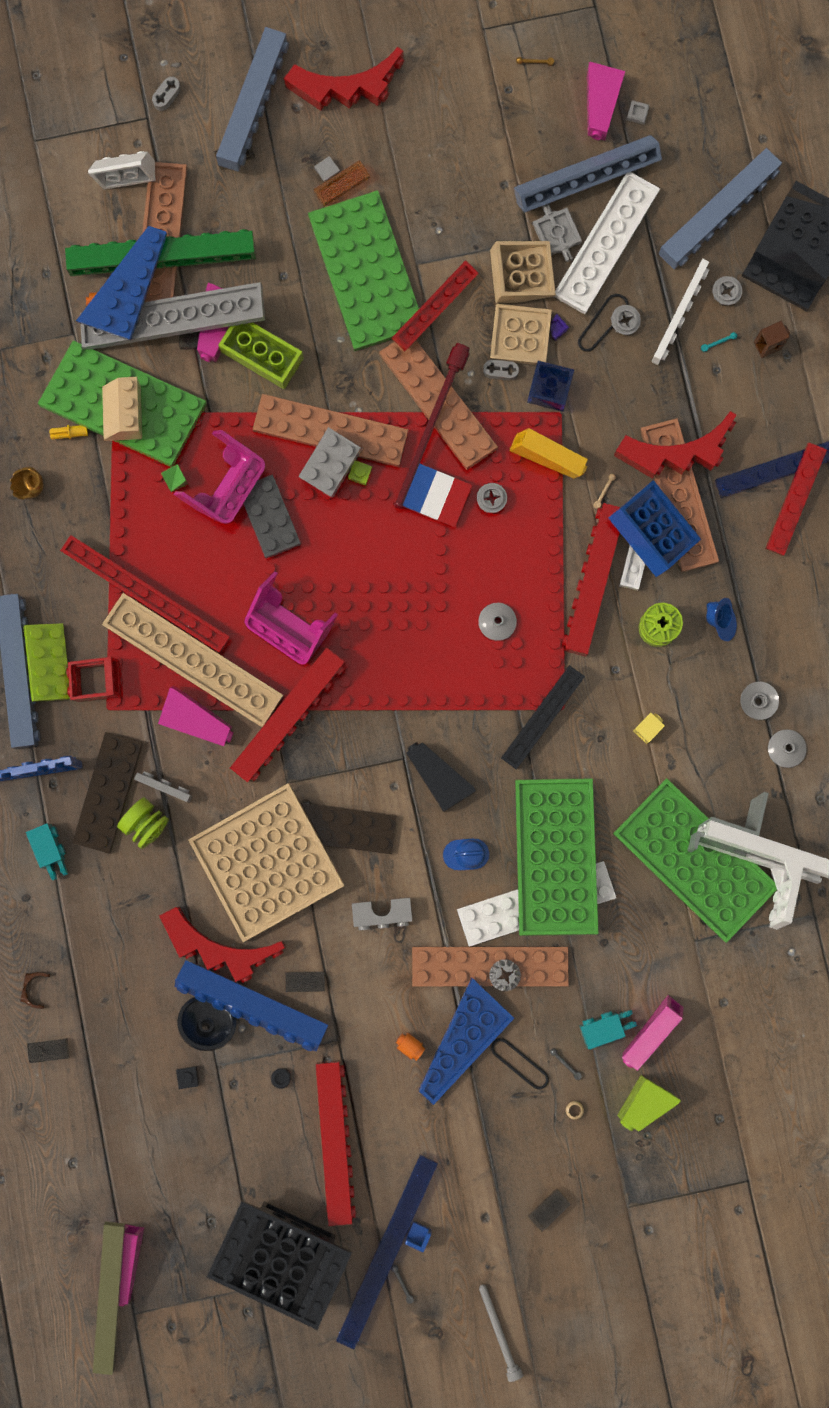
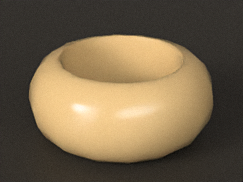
[566,1101,584,1120]

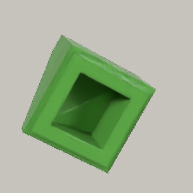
[161,464,188,493]

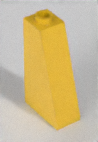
[509,428,588,479]

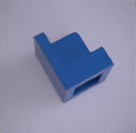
[405,1221,432,1253]

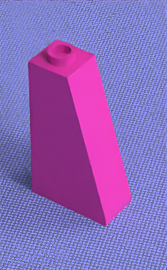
[587,62,625,140]
[197,282,230,363]
[158,686,234,746]
[622,995,684,1071]
[119,1224,144,1306]

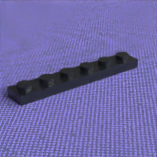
[501,665,585,770]

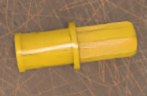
[49,425,88,440]

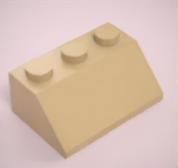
[102,377,142,441]

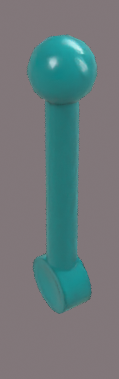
[701,332,738,352]

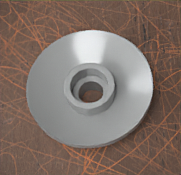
[478,603,517,641]
[740,682,779,720]
[768,729,806,768]

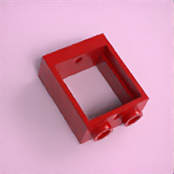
[66,657,121,702]

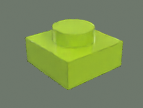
[348,461,372,485]

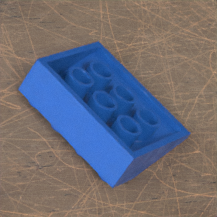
[608,480,701,577]

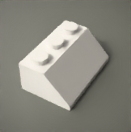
[88,151,156,190]

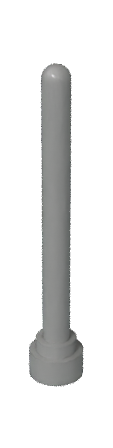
[479,1285,524,1382]

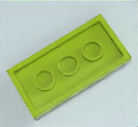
[24,623,70,702]

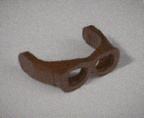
[20,972,50,1009]

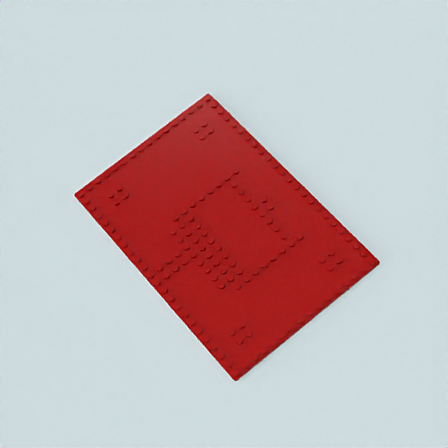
[106,412,565,711]

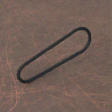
[578,294,629,352]

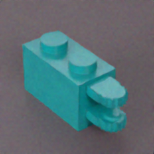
[26,823,68,880]
[579,1010,637,1050]

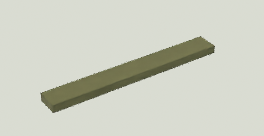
[93,1221,125,1375]

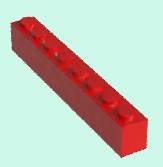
[562,503,620,657]
[230,647,346,783]
[315,1060,356,1226]

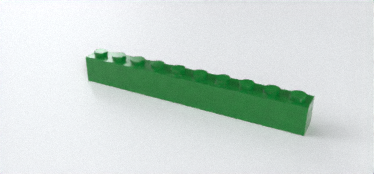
[65,229,256,276]

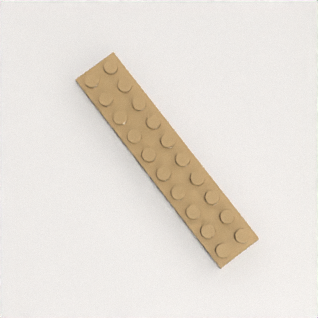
[102,593,284,727]

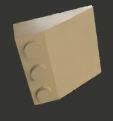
[490,241,556,304]

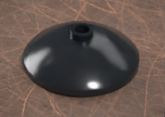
[177,997,237,1051]

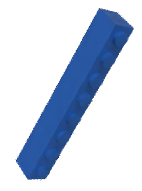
[174,960,328,1052]

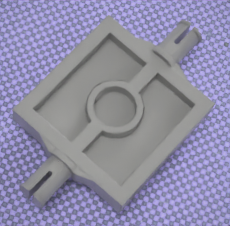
[533,203,582,262]

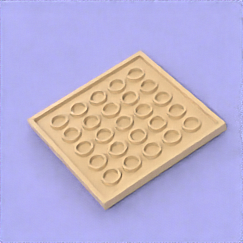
[188,783,345,942]

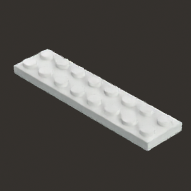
[554,172,660,314]
[457,861,616,947]

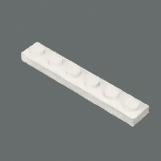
[652,259,709,365]

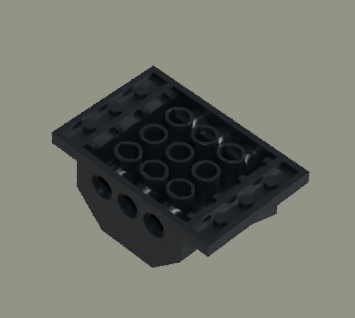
[742,181,829,312]
[207,1200,352,1330]

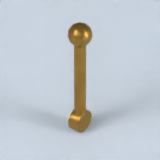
[516,57,554,66]

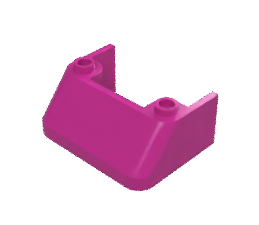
[174,430,265,523]
[245,571,338,664]

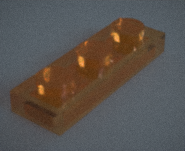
[313,160,370,207]

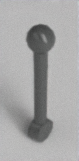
[550,1048,582,1080]
[391,1264,414,1304]

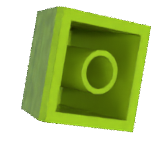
[617,1075,681,1131]

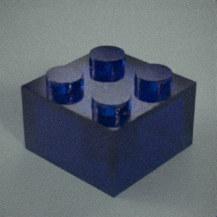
[527,361,574,412]

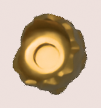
[10,467,44,500]

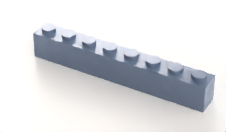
[216,27,289,172]
[513,135,662,212]
[659,148,782,269]
[0,594,41,749]

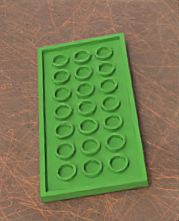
[308,190,419,351]
[38,340,207,467]
[613,778,777,943]
[515,779,598,936]

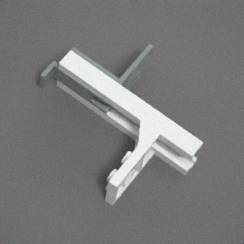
[688,792,829,930]

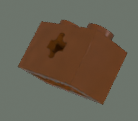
[754,320,790,358]

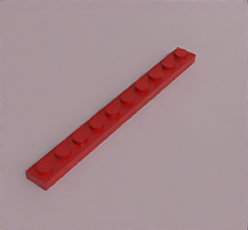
[60,535,230,653]

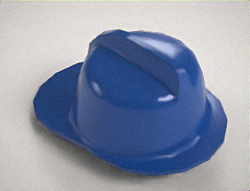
[706,598,737,641]
[443,838,489,871]

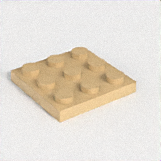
[490,304,552,366]

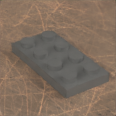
[243,474,301,559]

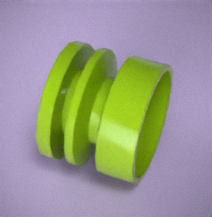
[638,602,683,647]
[117,797,169,849]

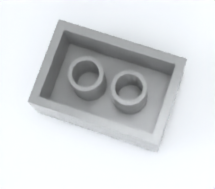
[299,427,363,497]

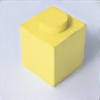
[633,713,665,744]

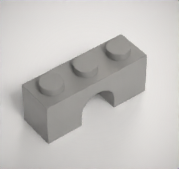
[352,898,412,930]

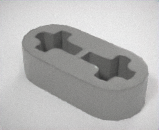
[152,77,181,111]
[483,360,519,381]

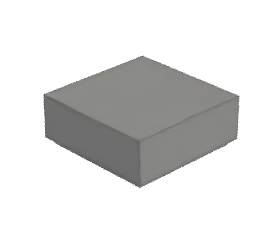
[627,100,650,125]
[314,156,340,183]

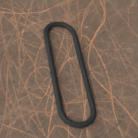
[491,1038,549,1089]

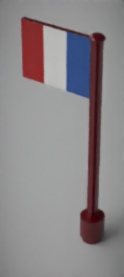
[393,343,472,527]

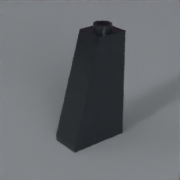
[406,742,476,812]

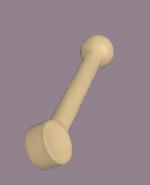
[593,474,616,509]

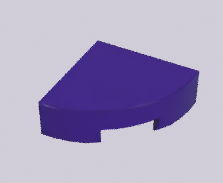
[550,314,569,341]

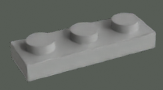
[134,771,193,803]

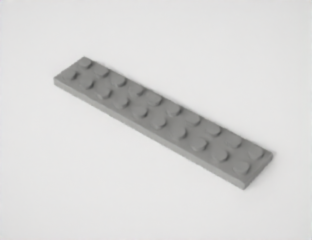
[80,282,265,350]

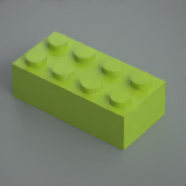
[218,322,304,390]

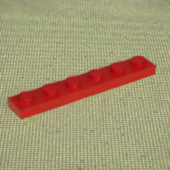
[392,260,479,352]
[765,443,827,556]

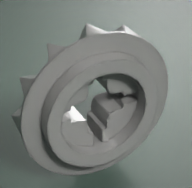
[712,276,742,306]
[610,305,641,335]
[477,483,507,514]
[489,959,521,991]

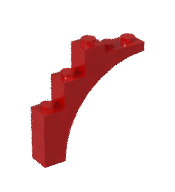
[284,47,404,111]
[614,411,737,479]
[159,907,286,983]

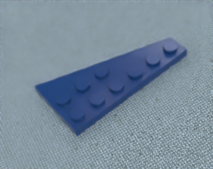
[76,226,167,341]
[0,756,83,781]
[419,977,514,1105]

